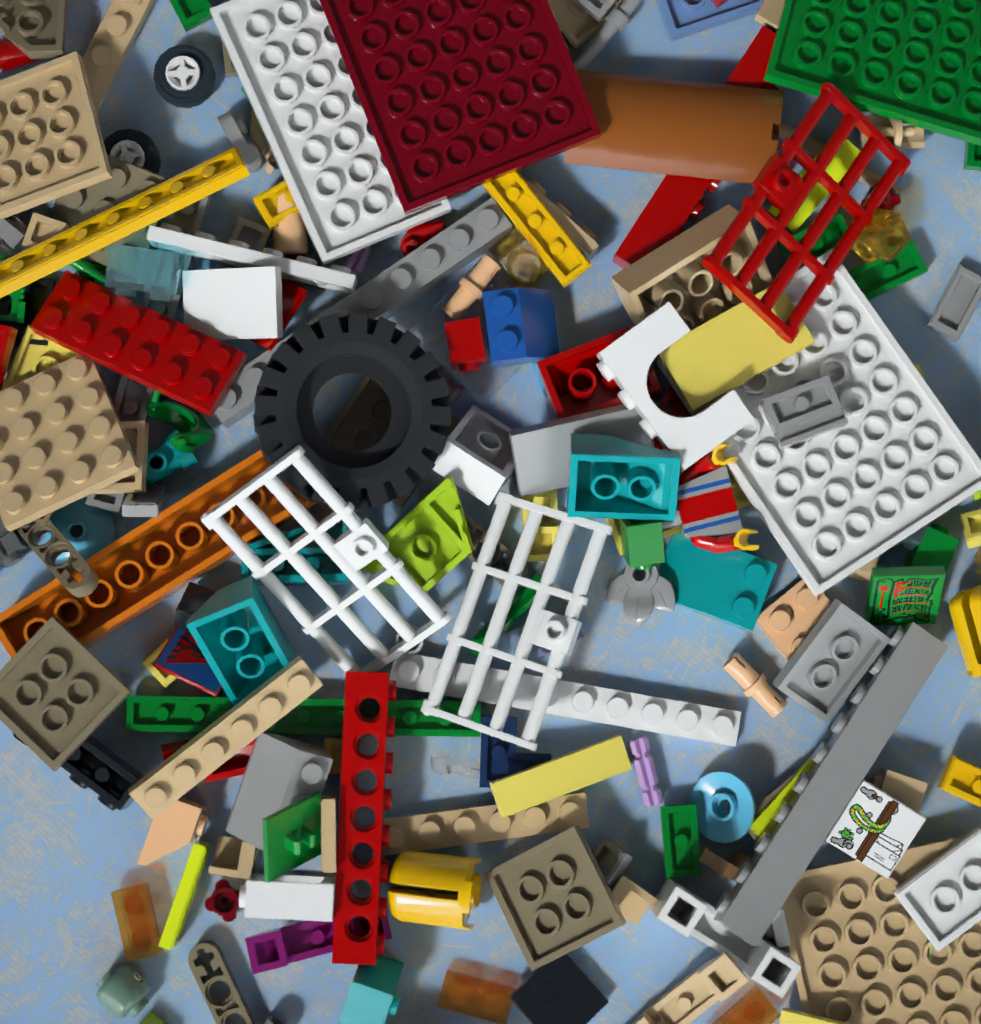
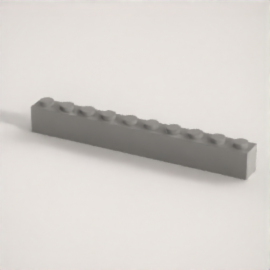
[215,197,512,429]
[714,622,948,946]

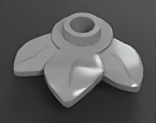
[607,564,676,627]

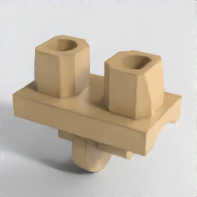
[860,115,925,150]

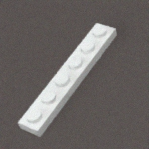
[146,223,358,294]

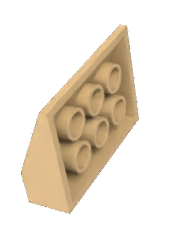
[611,204,773,361]

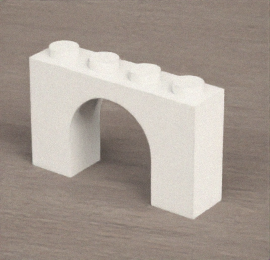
[596,302,755,471]
[650,878,802,998]

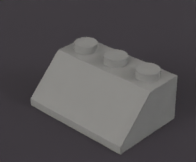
[225,731,333,851]

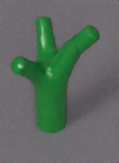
[69,258,110,284]

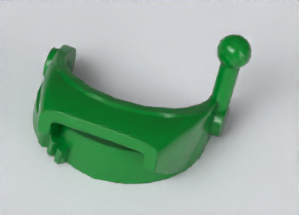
[146,390,213,453]

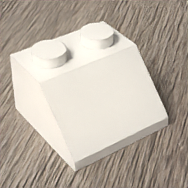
[433,405,515,506]

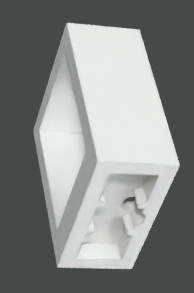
[239,873,336,922]

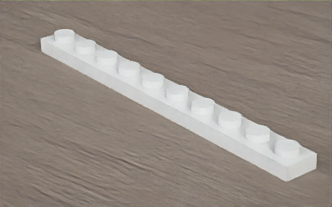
[390,653,741,747]

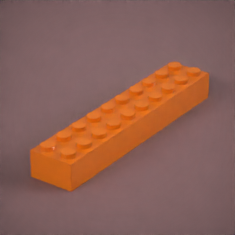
[0,450,317,659]

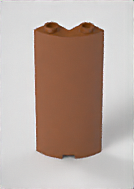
[564,69,784,183]

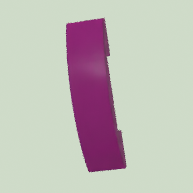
[245,911,392,974]

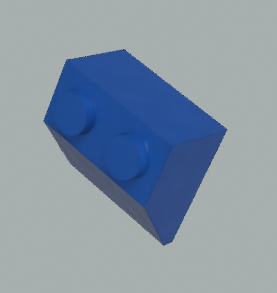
[482,287,560,368]

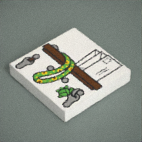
[825,779,926,879]

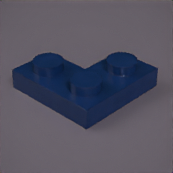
[479,716,551,788]

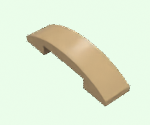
[630,951,749,1024]

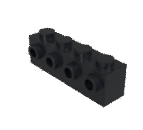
[12,733,144,811]

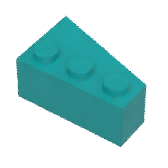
[241,520,352,586]
[338,956,404,1024]

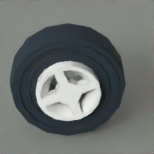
[153,45,216,108]
[104,129,161,173]

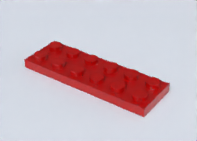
[30,270,247,417]

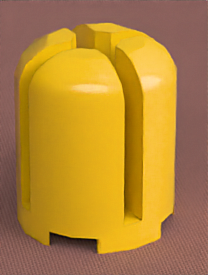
[949,585,981,678]
[387,850,482,930]

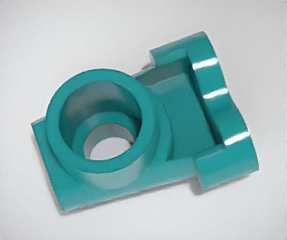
[146,428,199,485]

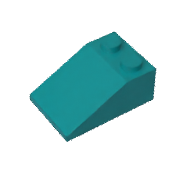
[567,433,681,521]
[659,532,778,632]

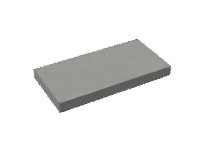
[509,404,654,497]

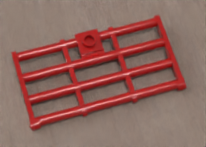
[701,82,911,344]

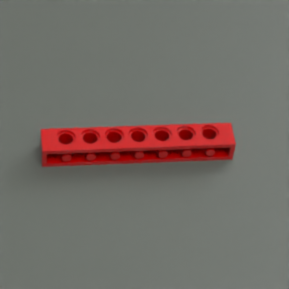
[332,671,397,965]

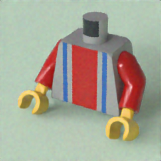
[661,442,759,554]

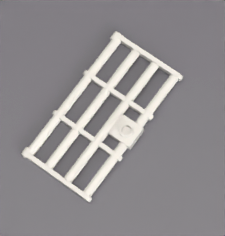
[200,445,452,677]
[420,492,613,751]

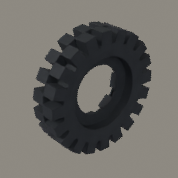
[253,313,451,511]

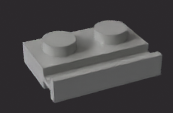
[760,375,848,450]

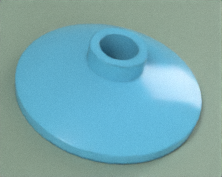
[45,498,116,563]
[690,771,755,843]

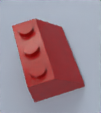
[537,325,661,419]

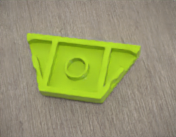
[360,476,474,592]

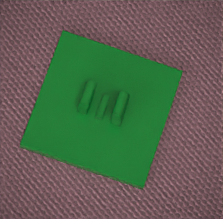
[263,791,321,883]

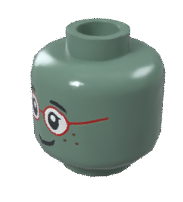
[96,964,150,1019]

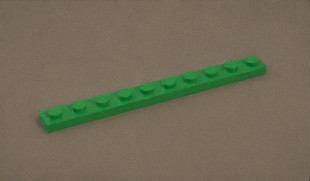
[126,695,481,737]

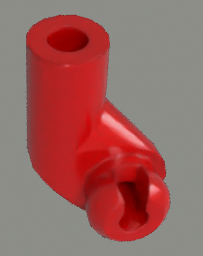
[400,220,445,256]

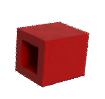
[444,317,486,373]

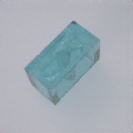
[105,244,186,301]

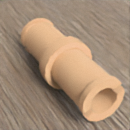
[441,254,502,321]
[722,652,788,718]

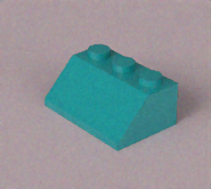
[186,576,297,707]

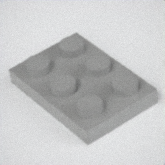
[772,598,890,723]

